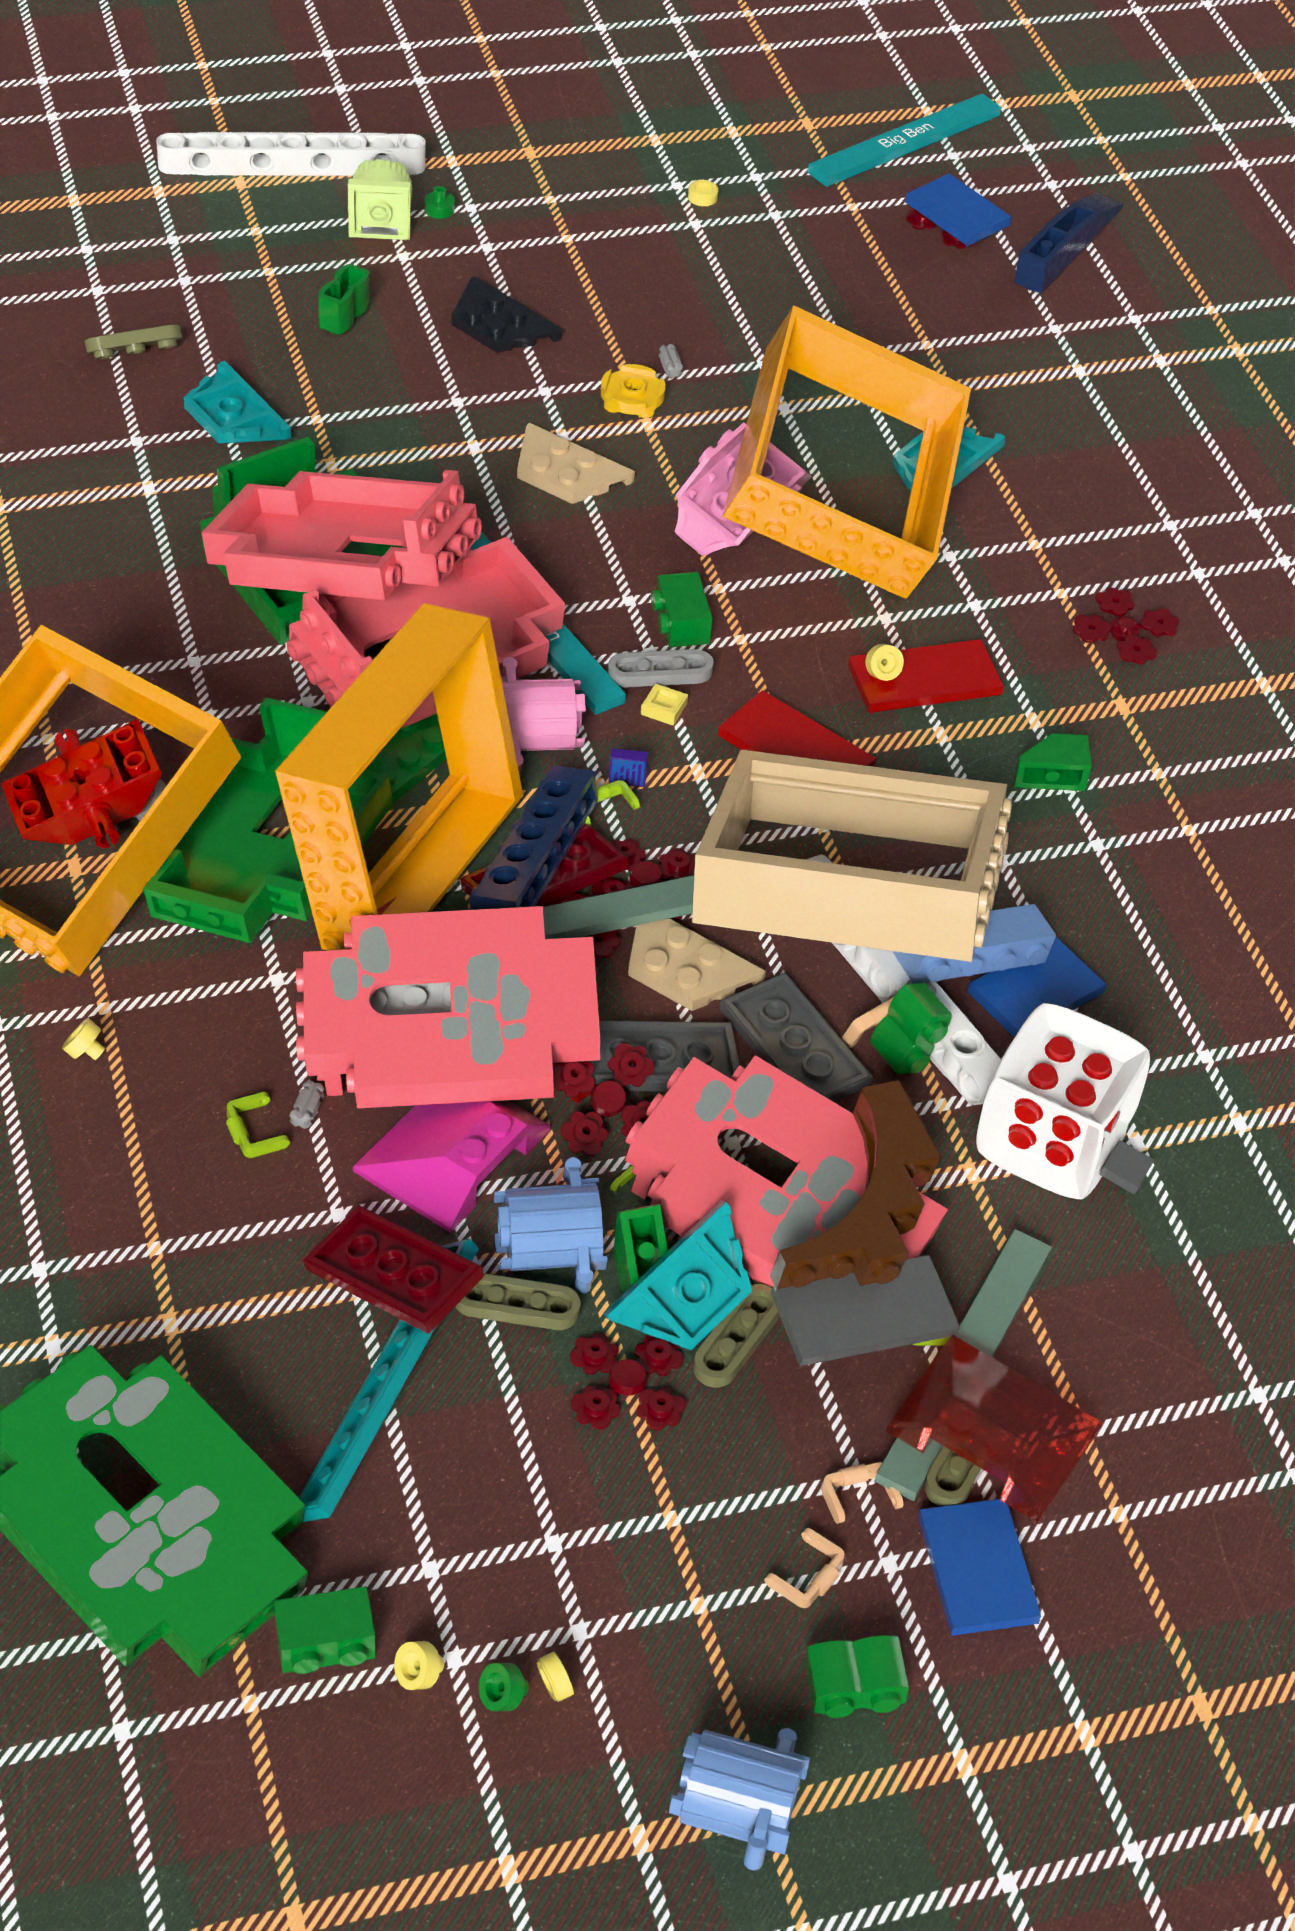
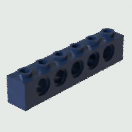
[470,765,598,910]

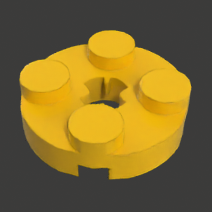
[601,364,666,418]

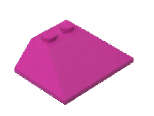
[353,1100,550,1233]

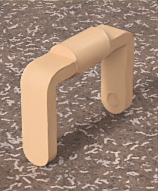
[842,997,894,1049]
[821,1462,903,1524]
[764,1528,844,1608]

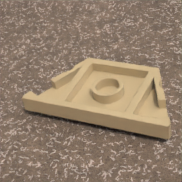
[517,423,635,504]
[628,918,766,1011]

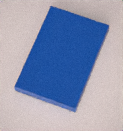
[905,174,1012,246]
[968,937,1106,1038]
[918,1498,1041,1636]

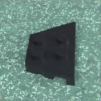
[451,276,562,353]

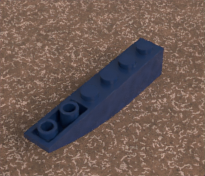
[1014,193,1123,294]

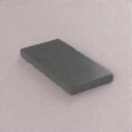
[719,972,873,1103]
[584,1021,739,1091]
[771,1255,960,1366]

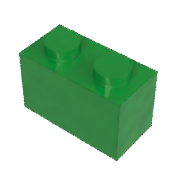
[651,572,712,648]
[274,1586,375,1674]

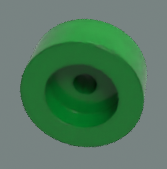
[424,186,455,219]
[479,1663,529,1711]

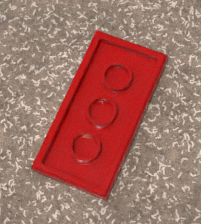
[848,639,1004,713]
[718,690,876,767]

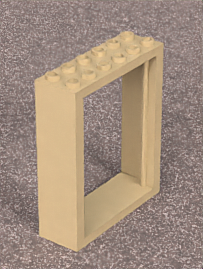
[692,750,1012,962]

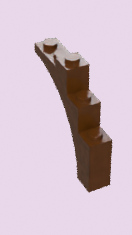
[770,1080,941,1289]

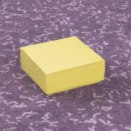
[641,684,688,726]

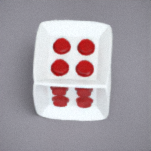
[976,1003,1150,1200]

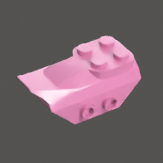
[675,422,812,556]

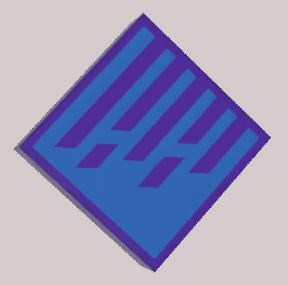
[609,748,648,787]

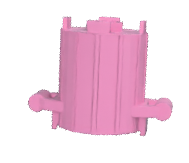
[501,657,586,773]

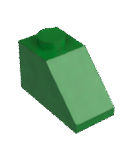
[1013,733,1092,791]
[614,1204,668,1292]

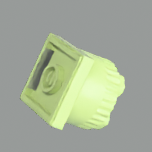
[348,159,412,240]

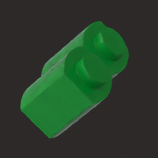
[318,264,369,335]
[870,983,952,1075]
[805,1636,909,1718]

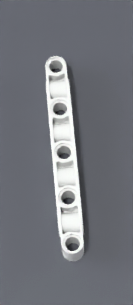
[156,132,426,176]
[806,854,1001,1105]

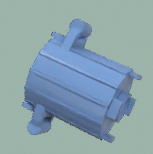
[493,1157,608,1294]
[669,1728,810,1870]

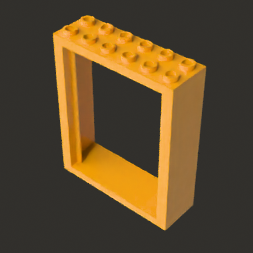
[722,305,971,599]
[275,603,523,951]
[0,625,241,977]

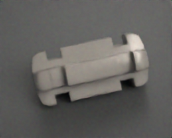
[659,344,683,378]
[290,1080,324,1129]

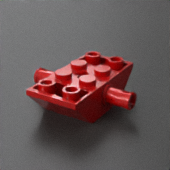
[1,719,162,848]

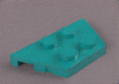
[184,360,291,444]
[893,427,1005,494]
[603,1200,752,1350]

